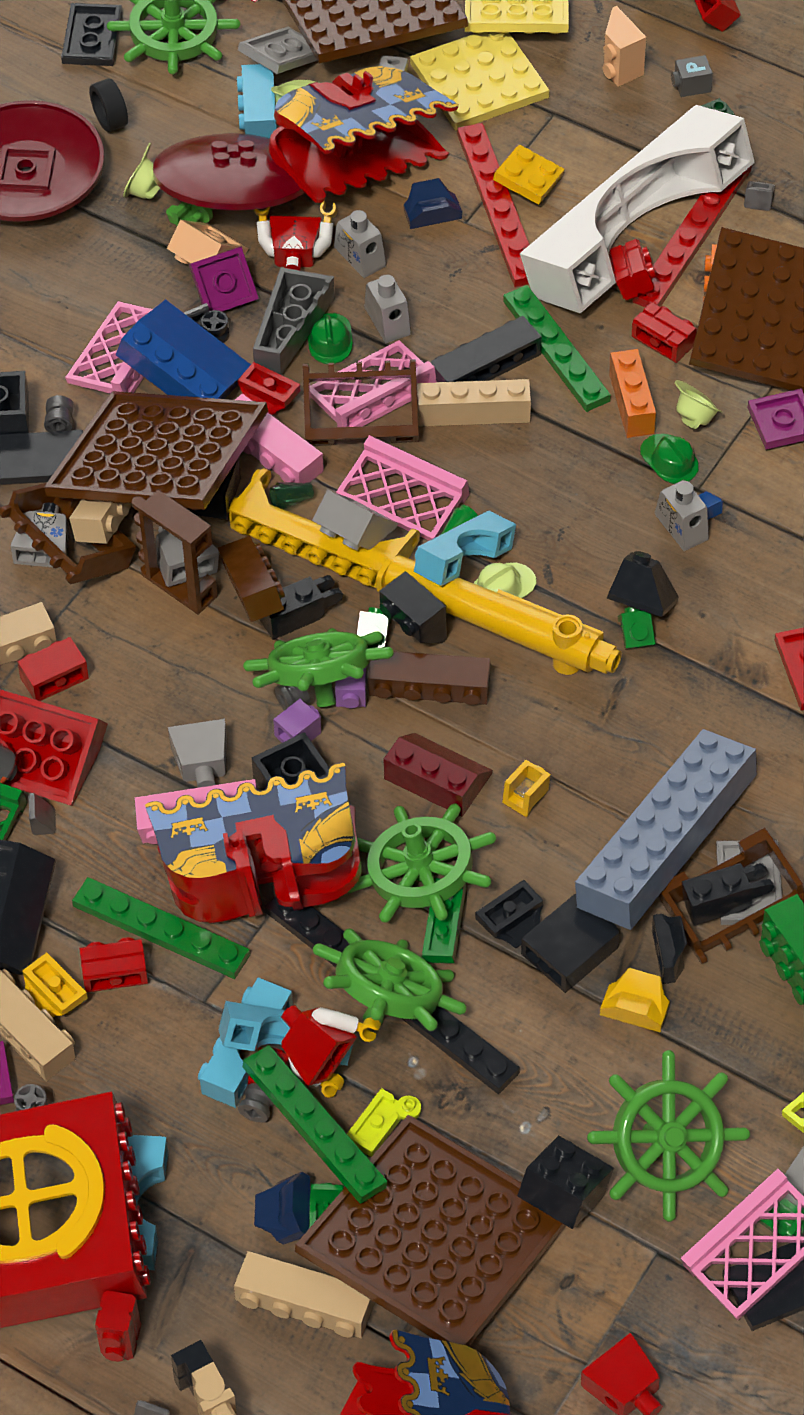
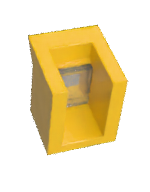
[502,760,551,818]

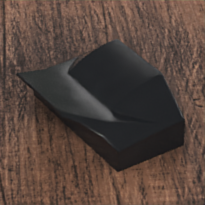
[475,880,543,948]
[652,914,687,984]

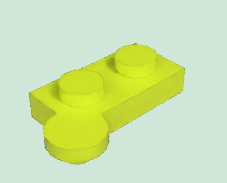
[347,1088,421,1157]

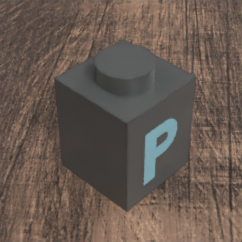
[671,55,713,97]

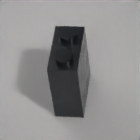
[521,894,619,993]

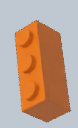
[609,349,656,438]

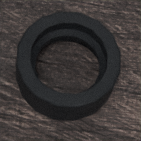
[89,78,128,132]

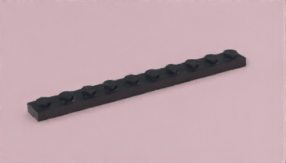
[265,896,520,1095]

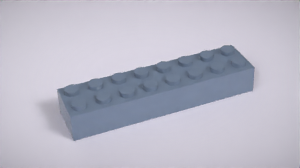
[575,729,757,930]

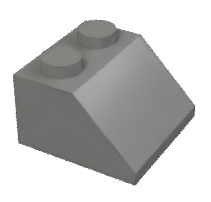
[312,489,398,551]

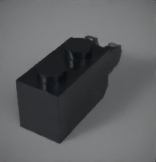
[259,575,344,640]
[682,863,775,926]

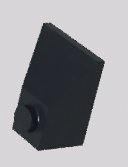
[607,551,679,617]

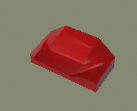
[238,362,301,415]

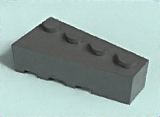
[253,267,335,375]

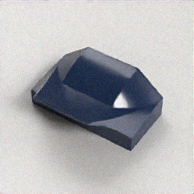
[403,178,462,229]
[254,1172,310,1245]

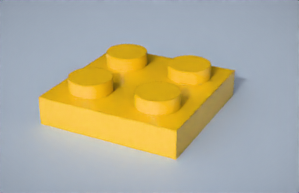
[493,144,565,205]

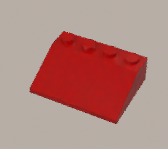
[0,689,108,806]

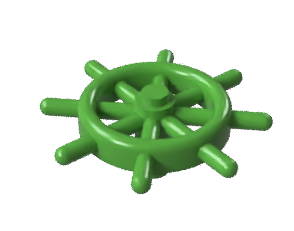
[107,0,241,75]
[243,628,394,707]
[348,803,496,923]
[313,929,467,1031]
[587,1050,750,1222]

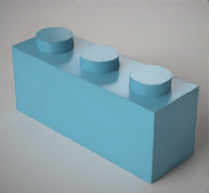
[237,64,276,138]

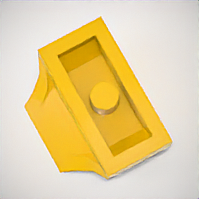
[22,952,88,1018]
[600,968,670,1032]

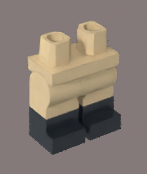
[171,1340,237,1415]

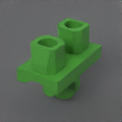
[166,202,213,226]

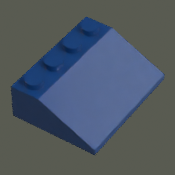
[116,299,251,399]

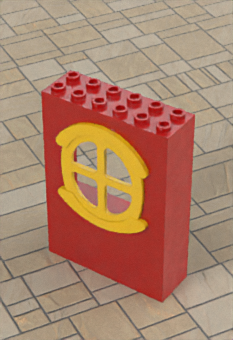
[0,1091,151,1328]

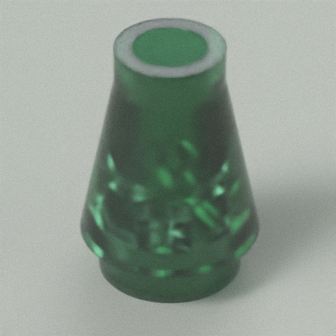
[269,482,314,510]

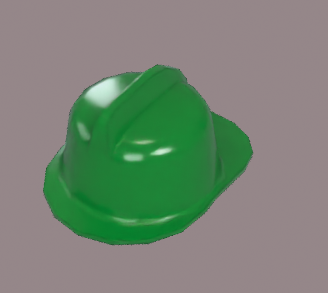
[308,313,353,364]
[640,434,698,484]

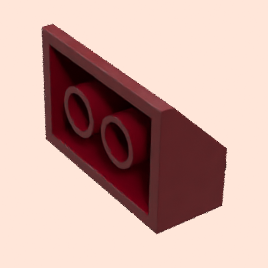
[383,733,493,817]

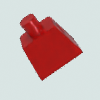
[581,1333,663,1415]

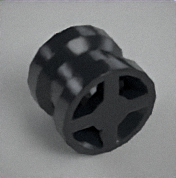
[201,310,229,343]

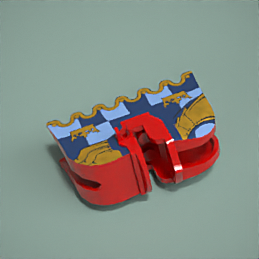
[269,66,459,203]
[145,763,362,923]
[352,1330,510,1415]

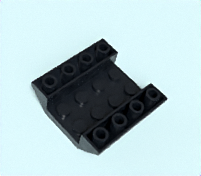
[0,840,56,975]

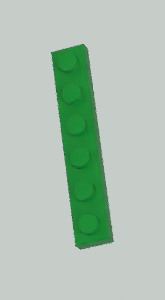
[503,285,611,412]
[72,877,250,979]
[242,1045,387,1204]

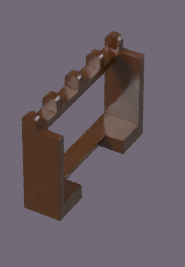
[303,359,419,446]
[0,483,136,584]
[132,490,218,615]
[659,828,804,964]

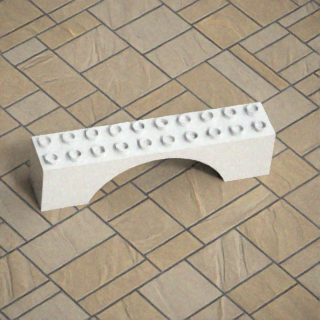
[520,105,755,313]

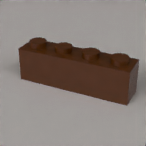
[218,535,285,622]
[368,651,490,705]

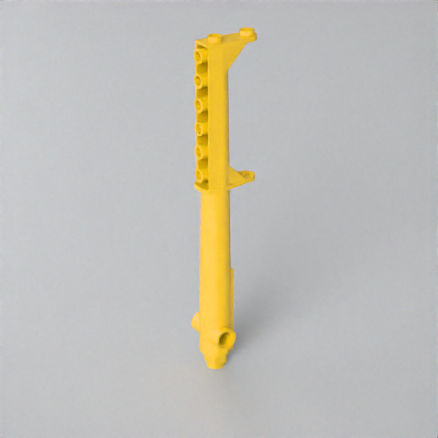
[229,468,622,675]

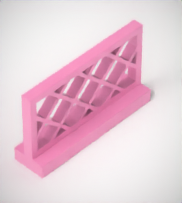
[65,301,153,394]
[310,340,437,427]
[336,435,470,541]
[681,1169,804,1321]

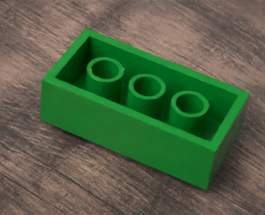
[759,894,804,1005]

